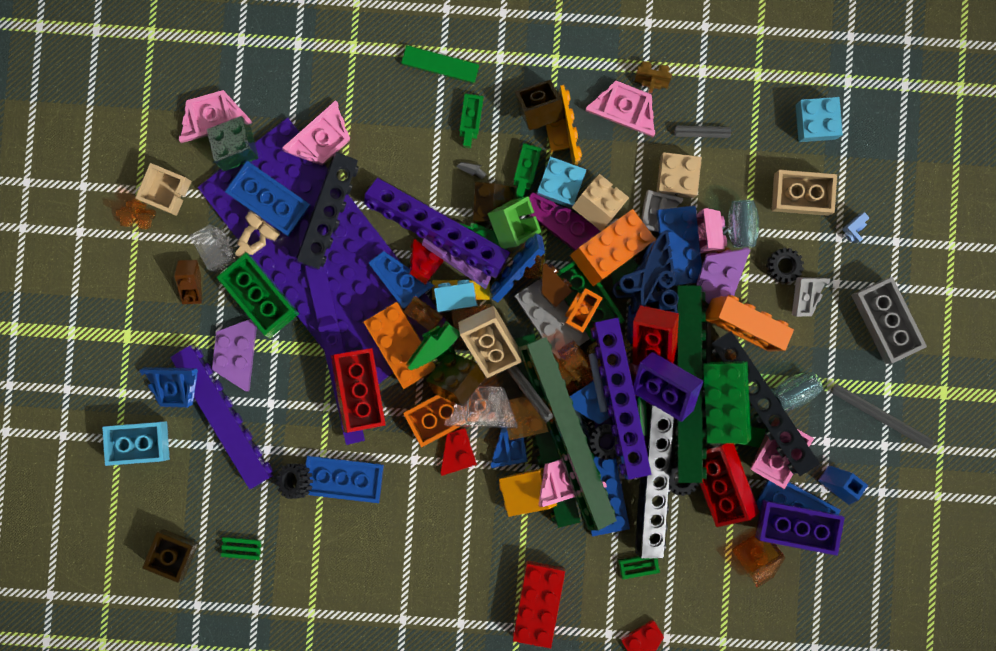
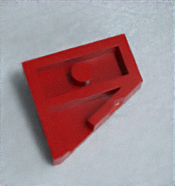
[441,428,477,476]

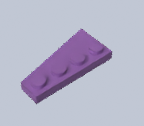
[422,229,492,289]

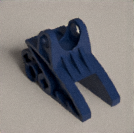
[612,231,679,322]

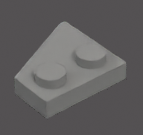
[641,190,683,232]
[792,277,830,317]

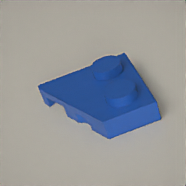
[491,423,528,468]

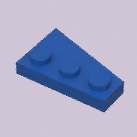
[369,251,434,309]

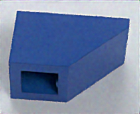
[818,466,868,505]

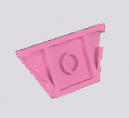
[585,81,655,137]
[179,90,252,143]
[282,100,350,166]
[539,459,607,507]

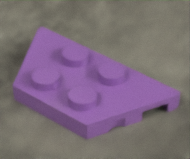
[696,247,750,304]
[212,319,257,391]

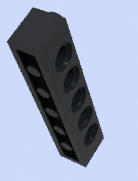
[295,152,359,270]

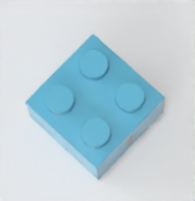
[796,97,843,142]
[537,156,587,208]
[434,280,477,313]

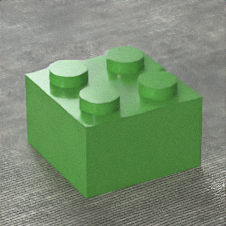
[488,196,541,249]

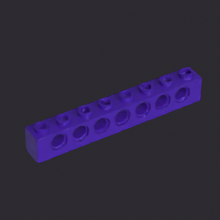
[364,178,510,279]
[591,318,652,480]

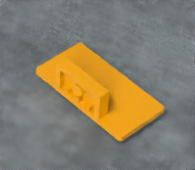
[546,85,582,166]

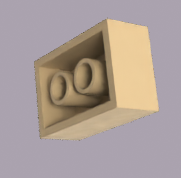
[772,170,837,216]
[458,306,522,378]

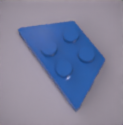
[139,367,198,408]
[570,374,624,424]

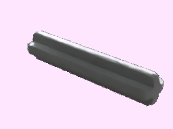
[674,126,731,138]

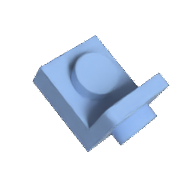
[842,212,869,243]

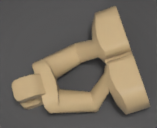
[235,211,280,258]

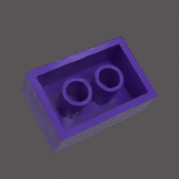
[633,352,703,422]

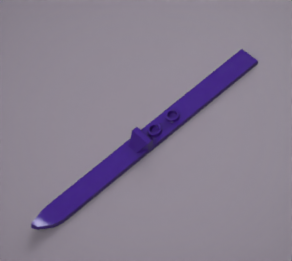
[299,218,365,445]

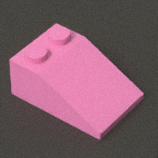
[697,208,727,254]
[750,417,814,489]

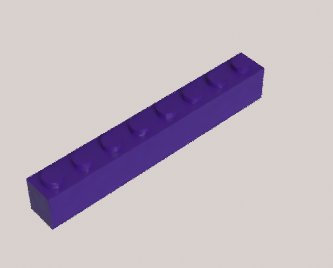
[170,345,273,490]

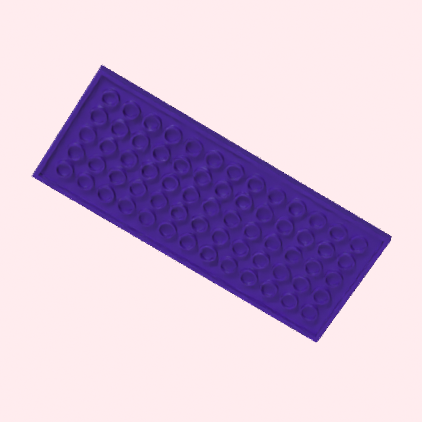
[198,118,447,384]

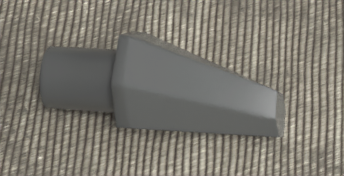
[456,162,487,180]

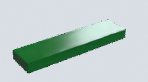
[401,45,480,84]

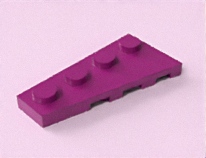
[528,193,600,251]

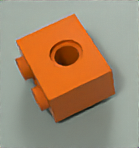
[564,288,602,333]

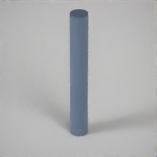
[588,353,607,412]

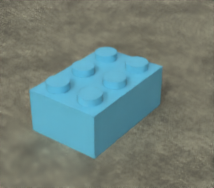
[102,421,170,466]

